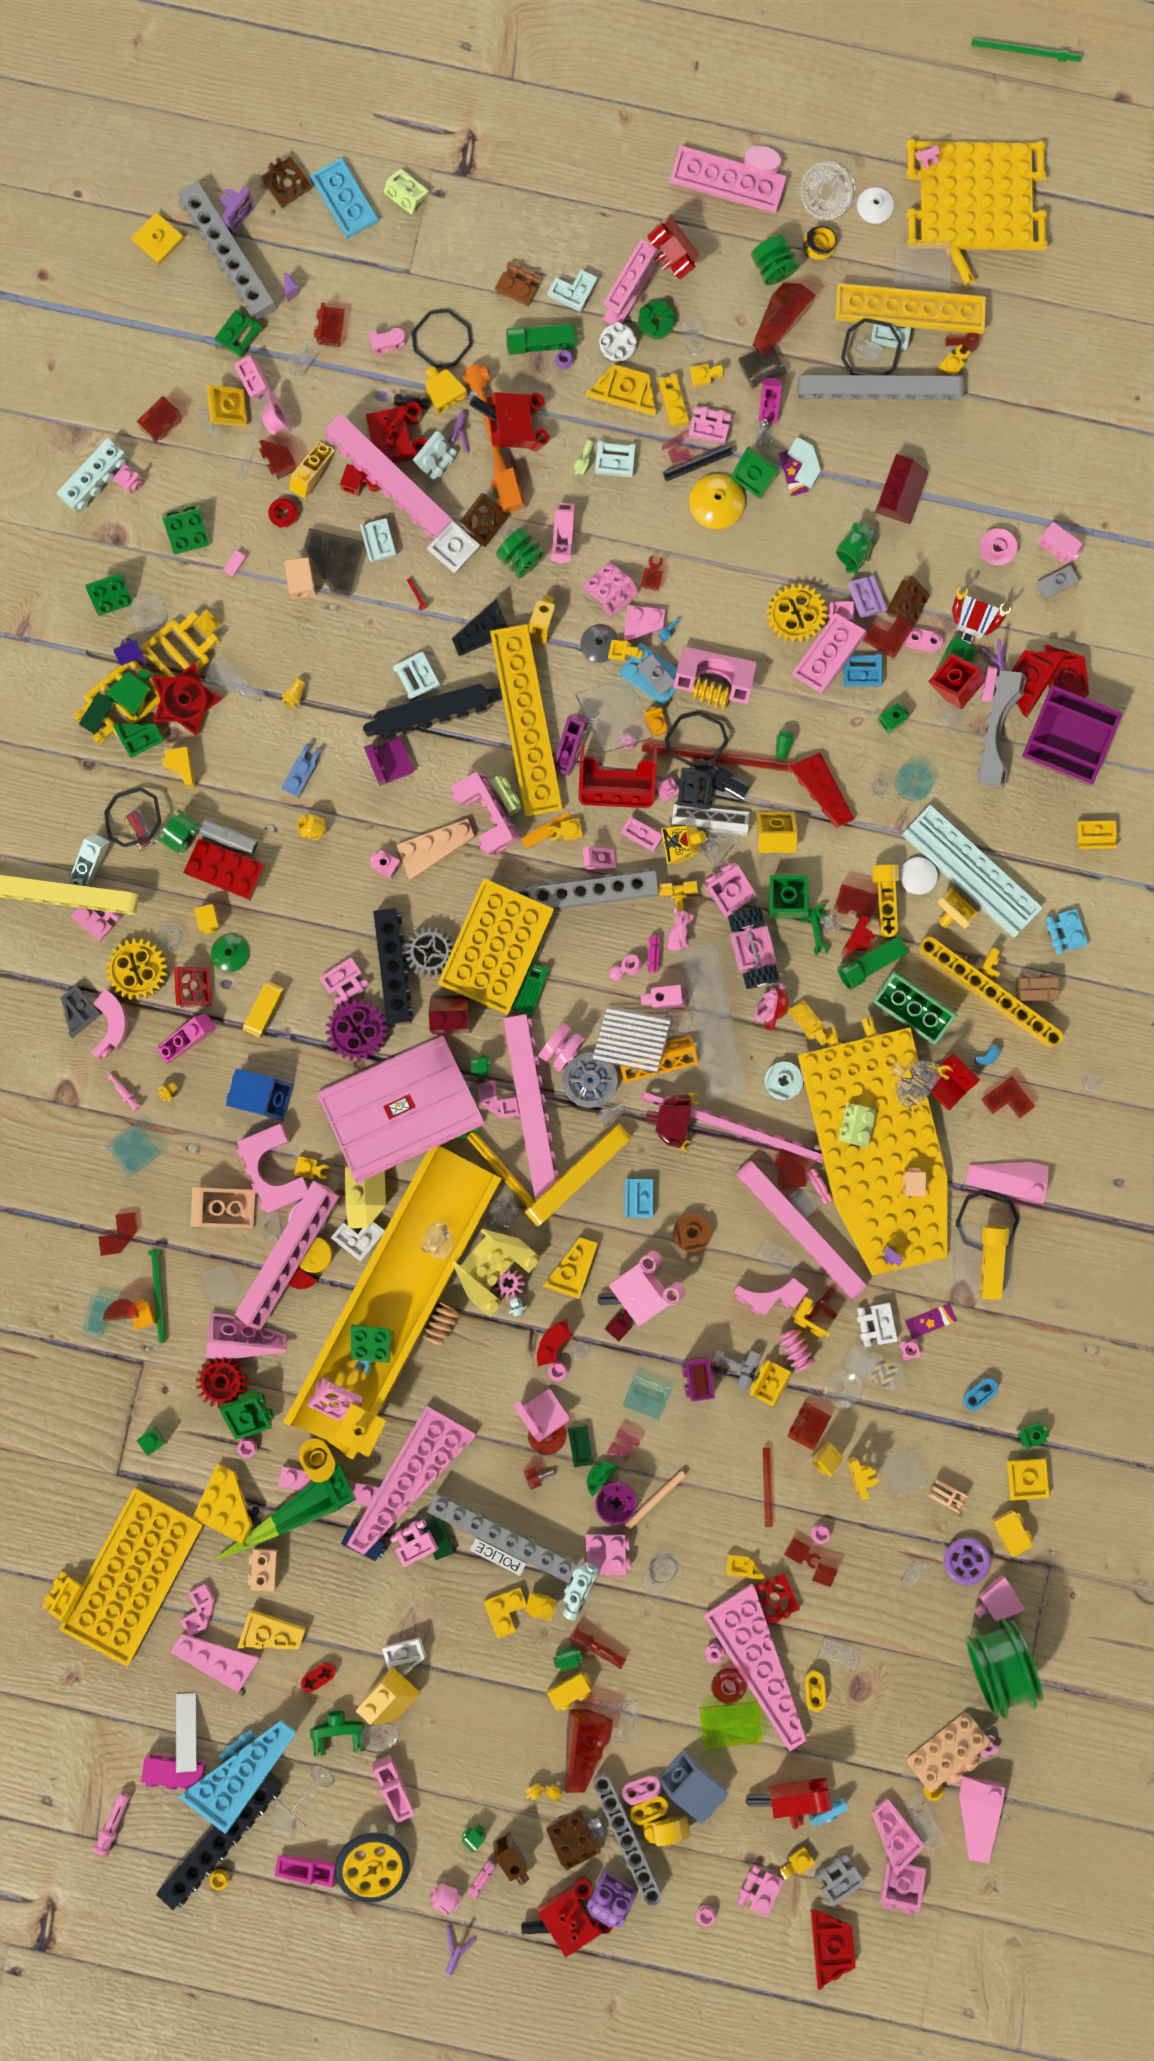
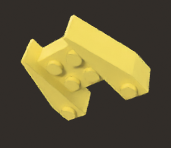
[452,1229,542,1317]

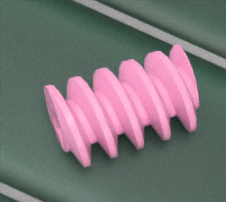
[777,1329,815,1373]

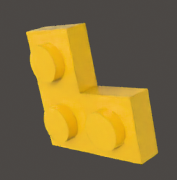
[484,1587,527,1639]

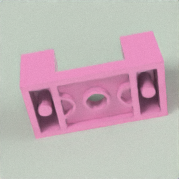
[451,771,522,856]

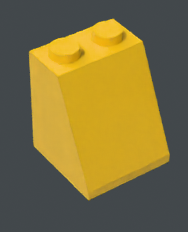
[356,1666,421,1725]

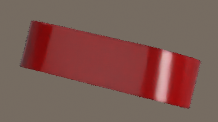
[301,1662,336,1692]

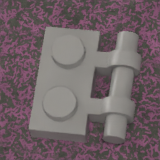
[813,1853,866,1907]

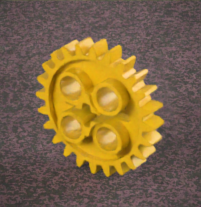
[766,583,827,645]
[105,938,168,1001]

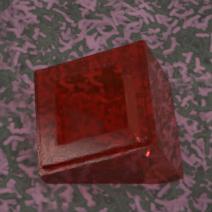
[812,1562,838,1587]

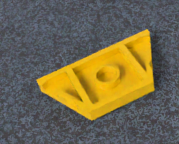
[586,364,656,416]

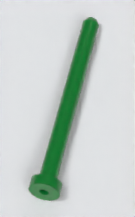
[148,1249,166,1343]

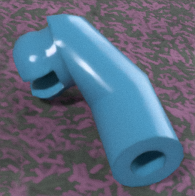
[975,1044,1001,1066]

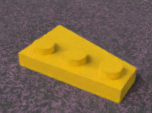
[237,1609,306,1649]

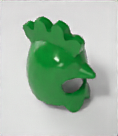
[836,522,876,574]

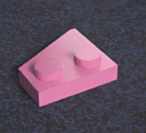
[624,605,665,642]

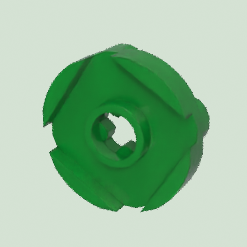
[638,301,675,340]

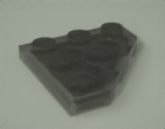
[304,528,364,597]

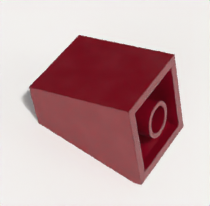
[429,995,470,1035]

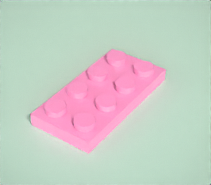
[792,613,867,695]

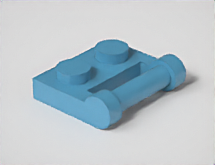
[843,653,882,687]

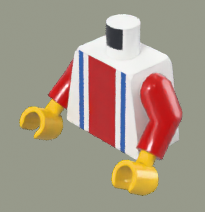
[952,585,1012,645]

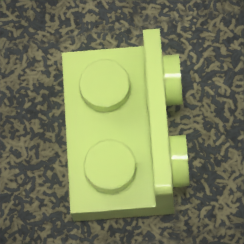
[384,169,429,214]

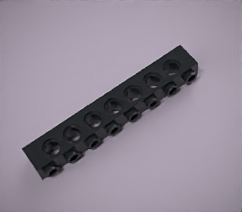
[156,1772,283,1911]

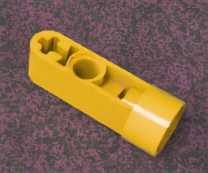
[872,865,899,938]
[980,1225,1010,1300]

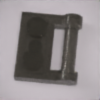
[738,343,786,389]

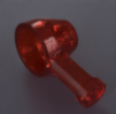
[944,332,980,352]

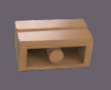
[1016,973,1059,1002]

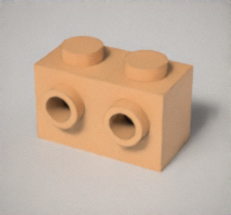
[248,1548,279,1591]

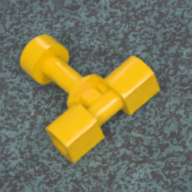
[659,881,698,925]

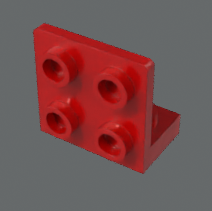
[923,1053,980,1111]

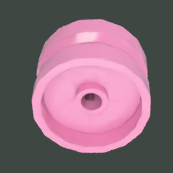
[539,1023,585,1072]

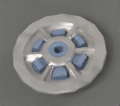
[562,1052,618,1108]

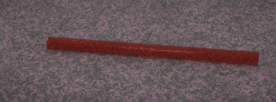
[641,743,793,772]

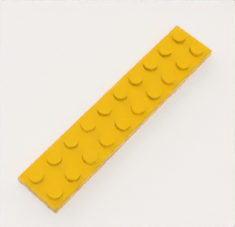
[490,624,563,818]

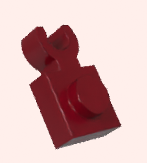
[605,1309,634,1342]

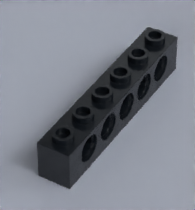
[373,908,414,1026]

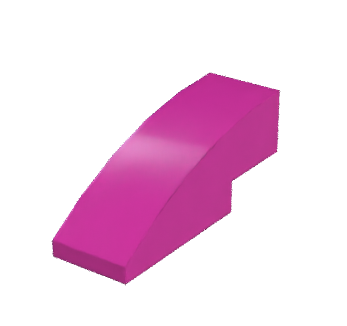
[275,1855,338,1888]

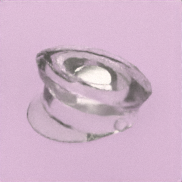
[420,1222,453,1260]

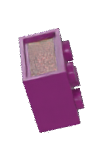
[681,1357,715,1402]

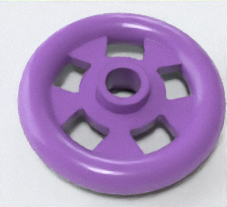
[944,1538,991,1585]

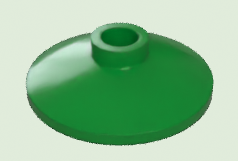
[211,934,249,972]

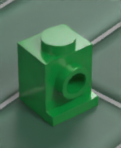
[1017,1422,1050,1449]

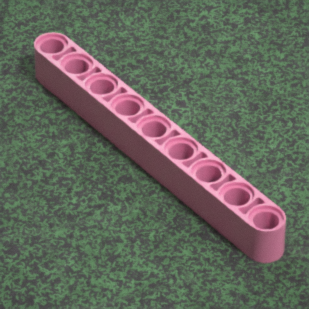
[736,1161,867,1300]

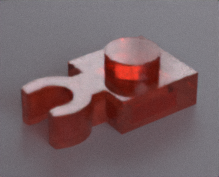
[640,556,663,592]
[784,1537,821,1569]

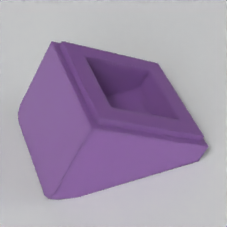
[284,272,299,301]

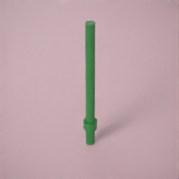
[971,38,1082,62]

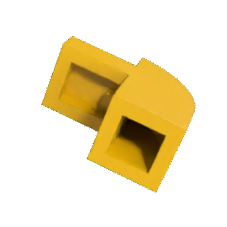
[642,1816,691,1846]

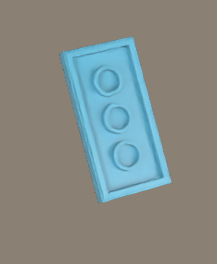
[310,158,379,239]

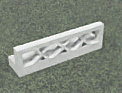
[671,804,749,836]

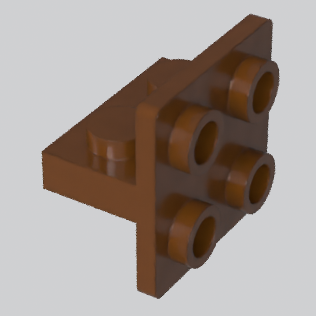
[886,576,929,627]

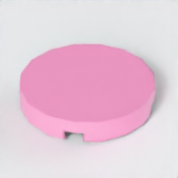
[744,146,781,175]

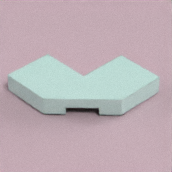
[787,437,821,488]

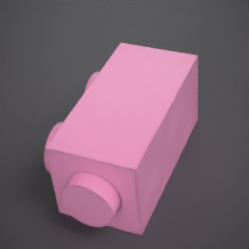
[1038,522,1083,564]

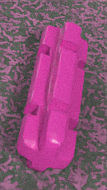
[648,935,660,973]

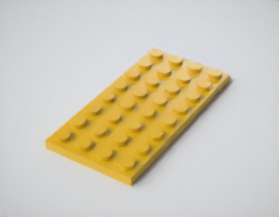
[58,1487,204,1667]

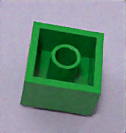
[770,875,809,919]

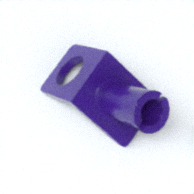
[113,638,146,666]

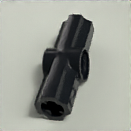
[695,759,750,801]

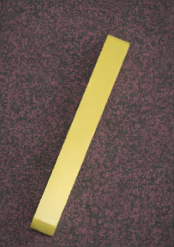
[0,875,139,915]

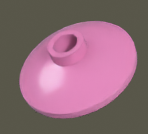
[979,528,1017,566]

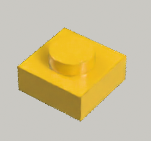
[193,610,221,637]

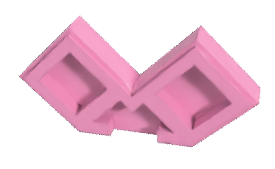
[476,1081,520,1119]
[180,1582,215,1636]

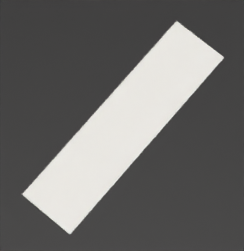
[176,1693,196,1773]

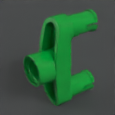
[310,1710,366,1757]

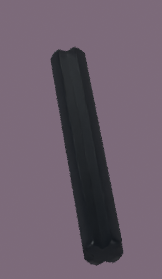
[663,445,733,481]

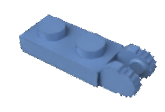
[281,743,322,798]

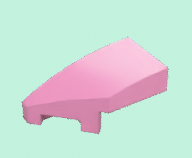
[823,601,855,622]

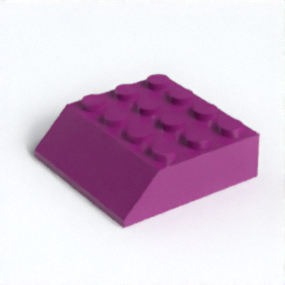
[1021,685,1123,786]

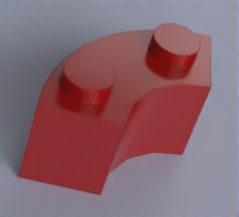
[537,1319,571,1366]

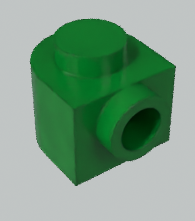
[461,1824,487,1853]

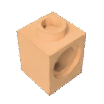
[903,1168,926,1196]

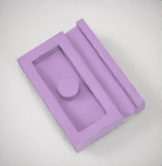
[848,575,887,619]

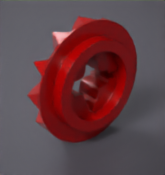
[268,498,298,528]

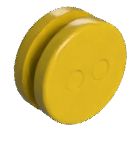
[299,1237,333,1273]

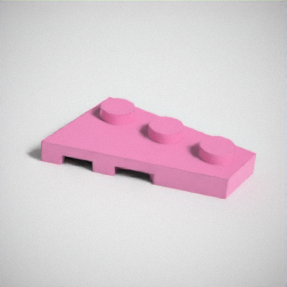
[871,1798,925,1874]

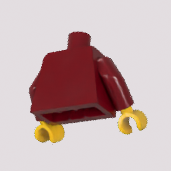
[645,1092,699,1152]

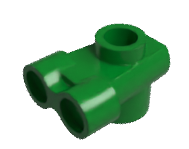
[471,1055,491,1079]

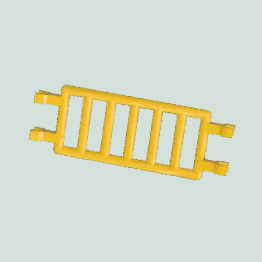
[72,611,220,745]

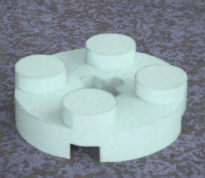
[764,1062,803,1100]

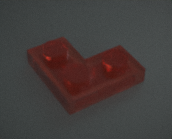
[862,616,914,659]
[981,1076,1035,1118]

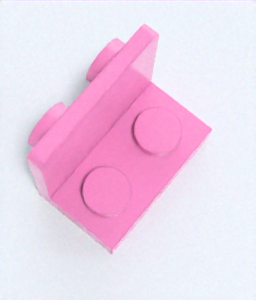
[582,562,639,617]
[513,1389,570,1442]

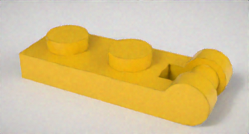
[657,373,689,429]

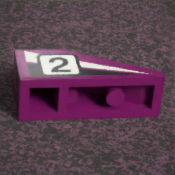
[554,713,592,776]

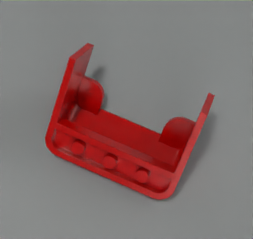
[578,741,657,808]

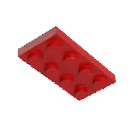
[183,838,266,901]

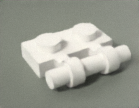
[857,1303,897,1347]

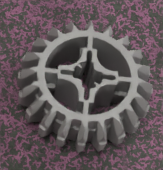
[405,926,455,978]

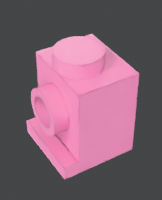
[370,850,401,880]

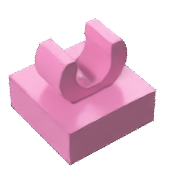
[915,145,940,168]
[655,777,679,803]

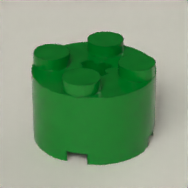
[158,809,200,854]

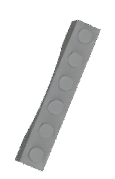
[977,670,1027,789]

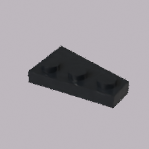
[451,598,508,656]

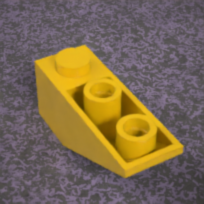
[289,441,335,499]
[811,1441,843,1477]

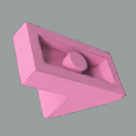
[583,846,616,870]

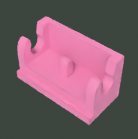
[234,355,271,400]

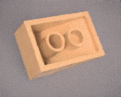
[190,1188,255,1229]

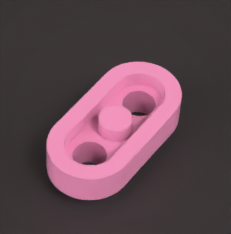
[904,628,943,652]
[622,1776,661,1805]

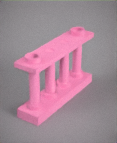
[603,239,657,325]

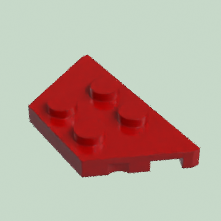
[1044,644,1090,698]
[1011,651,1067,718]
[810,1909,856,1990]

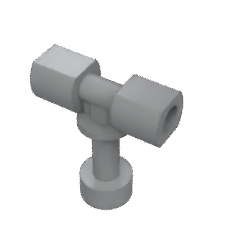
[711,1349,761,1391]

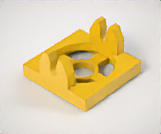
[847,1457,879,1501]

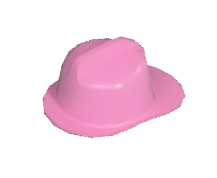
[262,390,292,435]

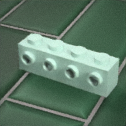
[57,438,127,513]

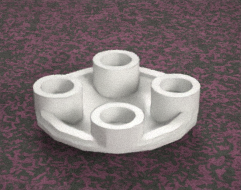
[599,322,636,362]
[900,857,938,895]

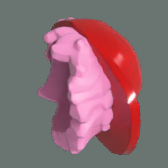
[755,983,790,1031]

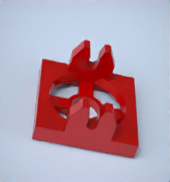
[841,915,875,957]
[174,967,212,1008]
[754,1572,800,1624]

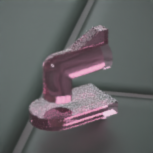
[661,433,692,463]
[606,1428,640,1457]

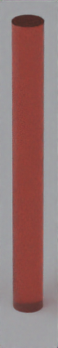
[762,1447,773,1527]

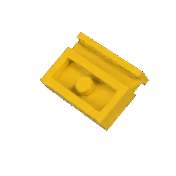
[1076,821,1117,850]

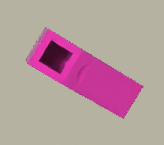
[156,1013,216,1064]

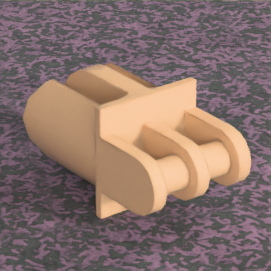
[927,1479,969,1514]

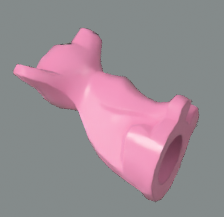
[666,908,694,951]

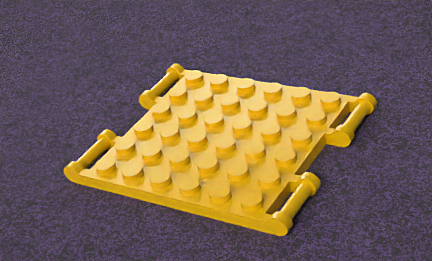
[906,139,1048,251]

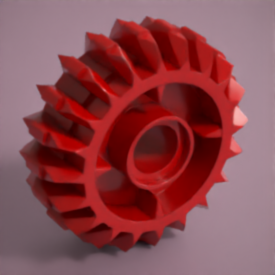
[195,1357,249,1409]

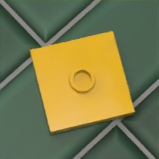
[131,212,184,265]
[207,385,248,427]
[1006,1458,1050,1501]

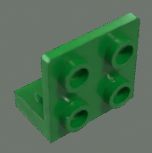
[162,504,210,554]

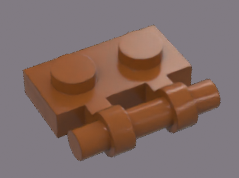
[495,261,542,307]

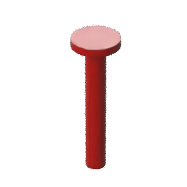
[407,578,429,610]

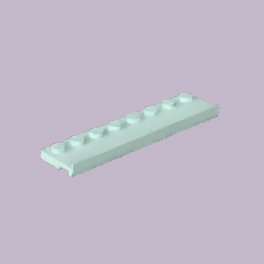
[902,805,1042,938]

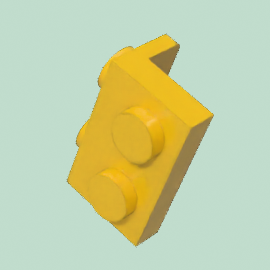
[750,1360,793,1408]

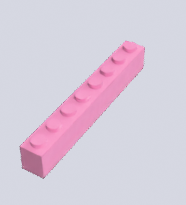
[324,413,452,539]
[235,1181,339,1330]

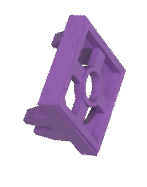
[220,186,255,235]

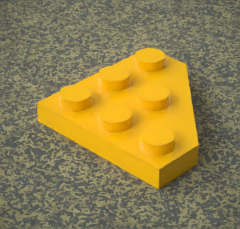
[193,1464,253,1544]

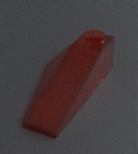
[752,283,816,357]
[565,1709,613,1793]

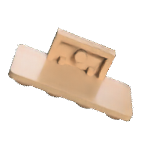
[907,1712,991,1792]

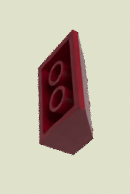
[875,454,929,525]

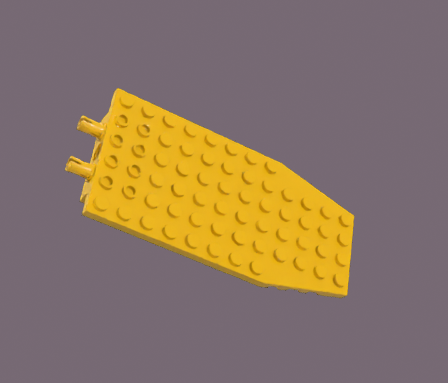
[797,1017,947,1276]

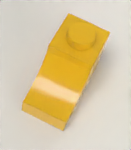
[162,747,195,789]

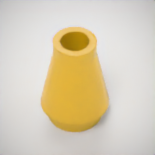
[282,679,306,708]

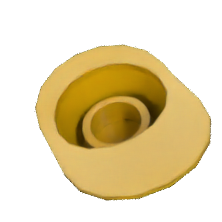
[298,1439,335,1482]

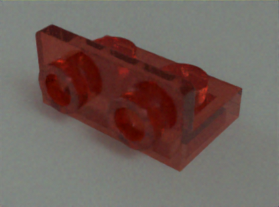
[788,1402,832,1451]

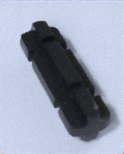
[394,394,431,409]

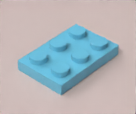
[618,643,677,706]

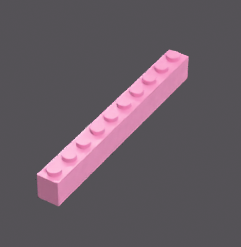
[504,1014,559,1200]

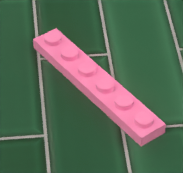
[278,1466,380,1506]

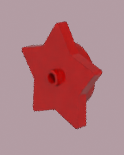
[152,663,222,736]

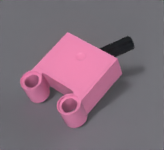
[597,1251,686,1326]

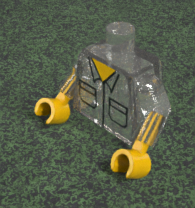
[891,1060,953,1119]

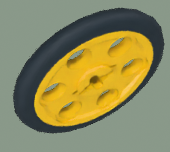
[335,1832,410,1903]

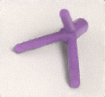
[446,413,469,453]
[980,638,1007,676]
[446,1925,476,1975]

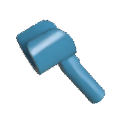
[659,618,680,642]

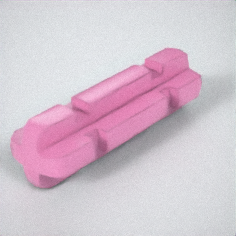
[806,1168,833,1204]
[468,1860,496,1899]

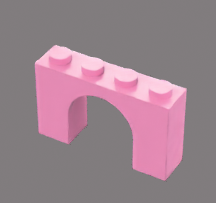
[673,646,756,704]
[236,1124,309,1214]

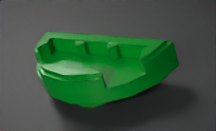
[586,1462,619,1497]

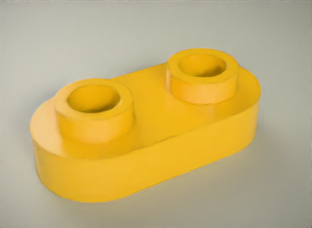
[804,1670,826,1712]
[630,1795,668,1825]

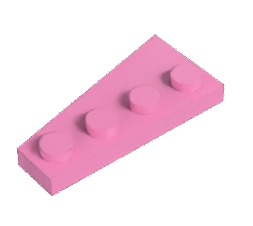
[171,1633,259,1693]

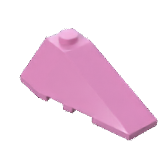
[964,1162,1049,1204]
[205,1313,287,1359]
[959,1775,1005,1863]

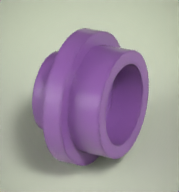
[555,350,573,369]

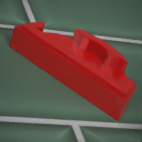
[288,1267,318,1289]

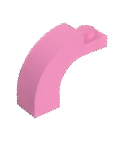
[551,503,575,564]
[92,989,129,1059]

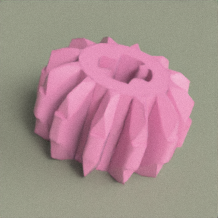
[493,1267,525,1300]

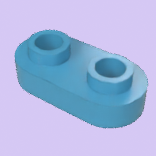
[963,1378,998,1411]

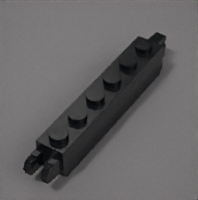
[363,684,503,739]

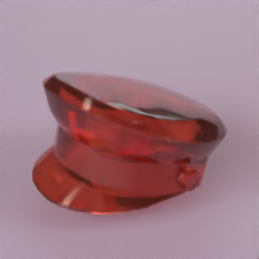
[711,1668,747,1704]

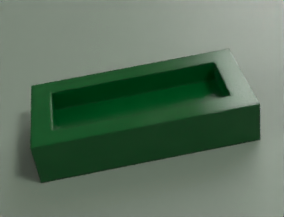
[79,692,115,734]
[568,1425,593,1468]
[423,1517,454,1560]

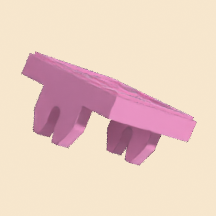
[307,1377,363,1421]

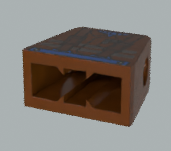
[493,1832,529,1885]

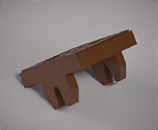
[260,156,312,208]
[459,493,507,547]

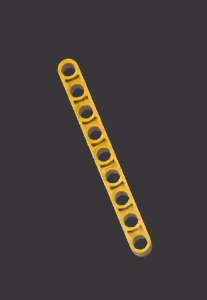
[918,937,1063,1047]

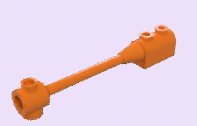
[462,364,526,513]

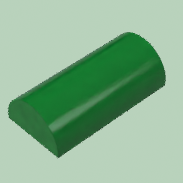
[872,970,958,1046]

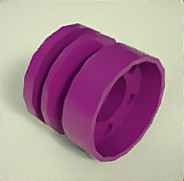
[595,1481,638,1525]

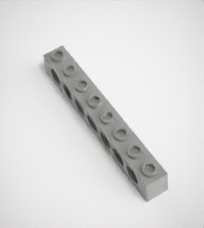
[178,181,276,321]
[507,869,658,910]
[427,1492,577,1583]

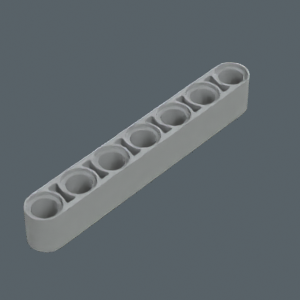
[593,1772,661,1907]

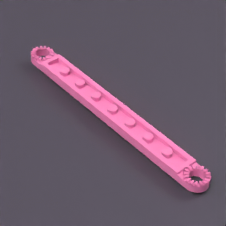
[640,1092,823,1163]

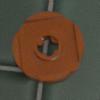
[673,1213,712,1252]

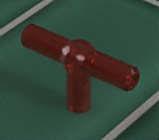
[807,1288,838,1321]

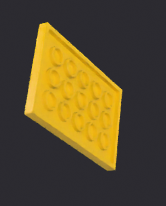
[438,878,554,1015]

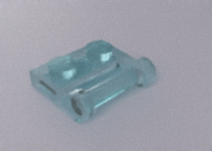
[622,1373,671,1420]

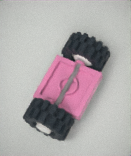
[728,908,780,989]

